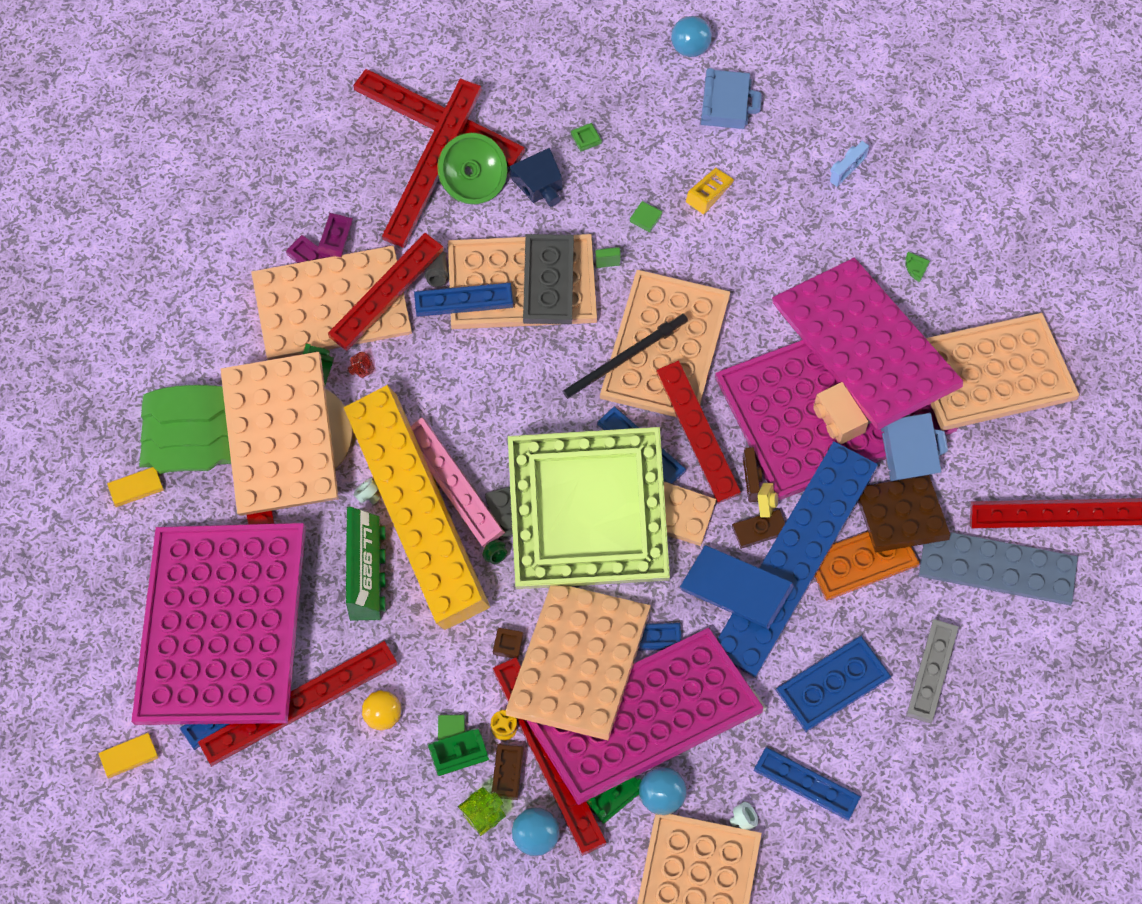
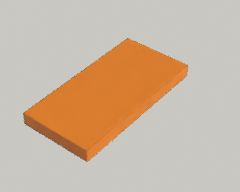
[815,531,920,601]

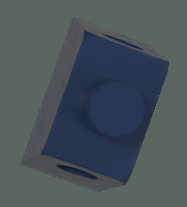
[510,148,562,207]

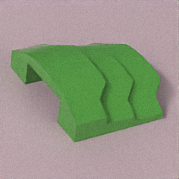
[139,385,231,474]

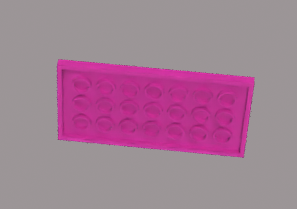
[772,257,963,430]
[527,628,763,805]

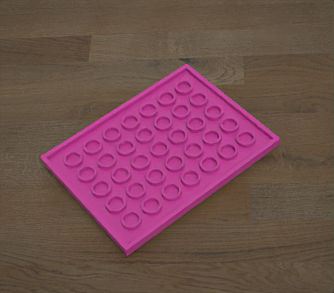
[715,340,958,501]
[131,523,306,725]

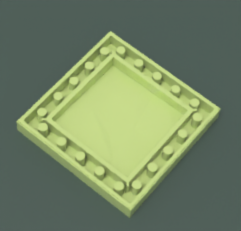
[508,427,670,589]

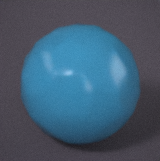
[671,16,712,57]
[639,767,686,815]
[512,807,560,856]

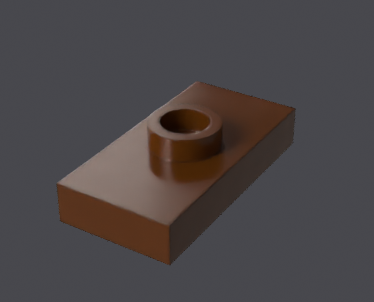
[742,447,762,503]
[732,509,785,549]
[491,744,524,800]

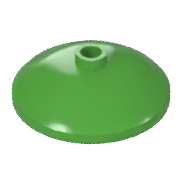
[437,133,507,205]

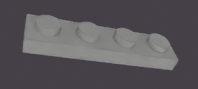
[906,619,958,724]

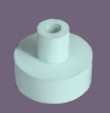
[353,478,380,504]
[730,802,758,830]

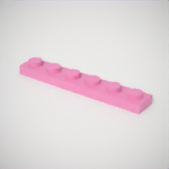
[410,418,505,548]

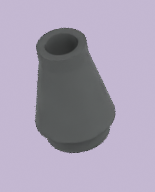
[425,251,449,287]

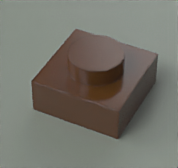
[493,627,524,659]

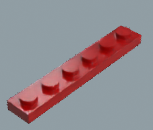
[328,233,443,351]
[656,360,741,504]

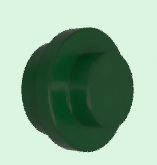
[482,540,507,564]

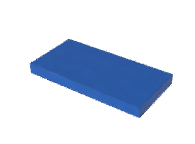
[680,545,794,629]
[776,636,891,732]

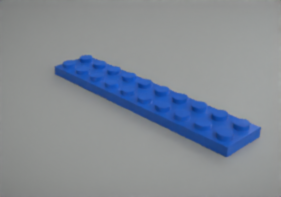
[717,441,878,678]

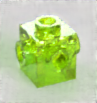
[457,787,506,836]

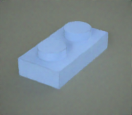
[830,141,869,187]

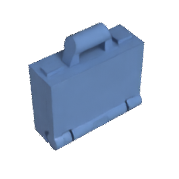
[701,68,762,129]
[881,413,948,481]

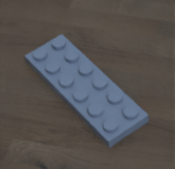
[918,532,1078,606]

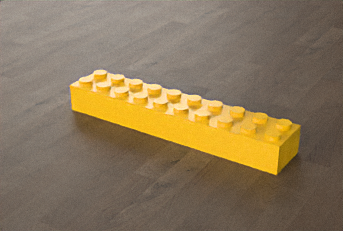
[343,385,491,630]

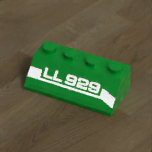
[346,507,386,621]

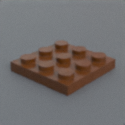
[858,475,950,553]

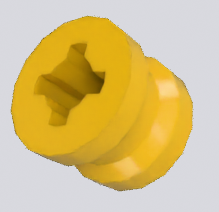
[491,710,517,741]

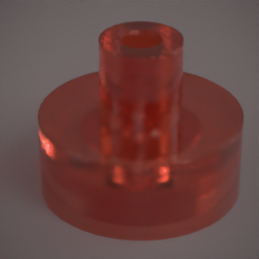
[348,352,374,378]

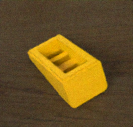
[686,167,734,215]

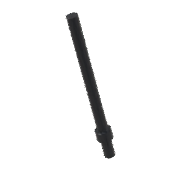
[562,313,688,399]

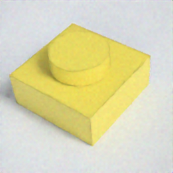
[757,483,778,517]

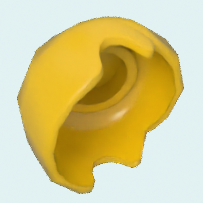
[362,690,401,731]

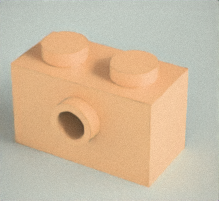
[813,382,868,445]

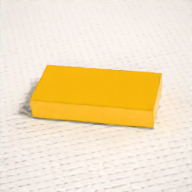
[107,467,164,507]
[98,733,158,779]

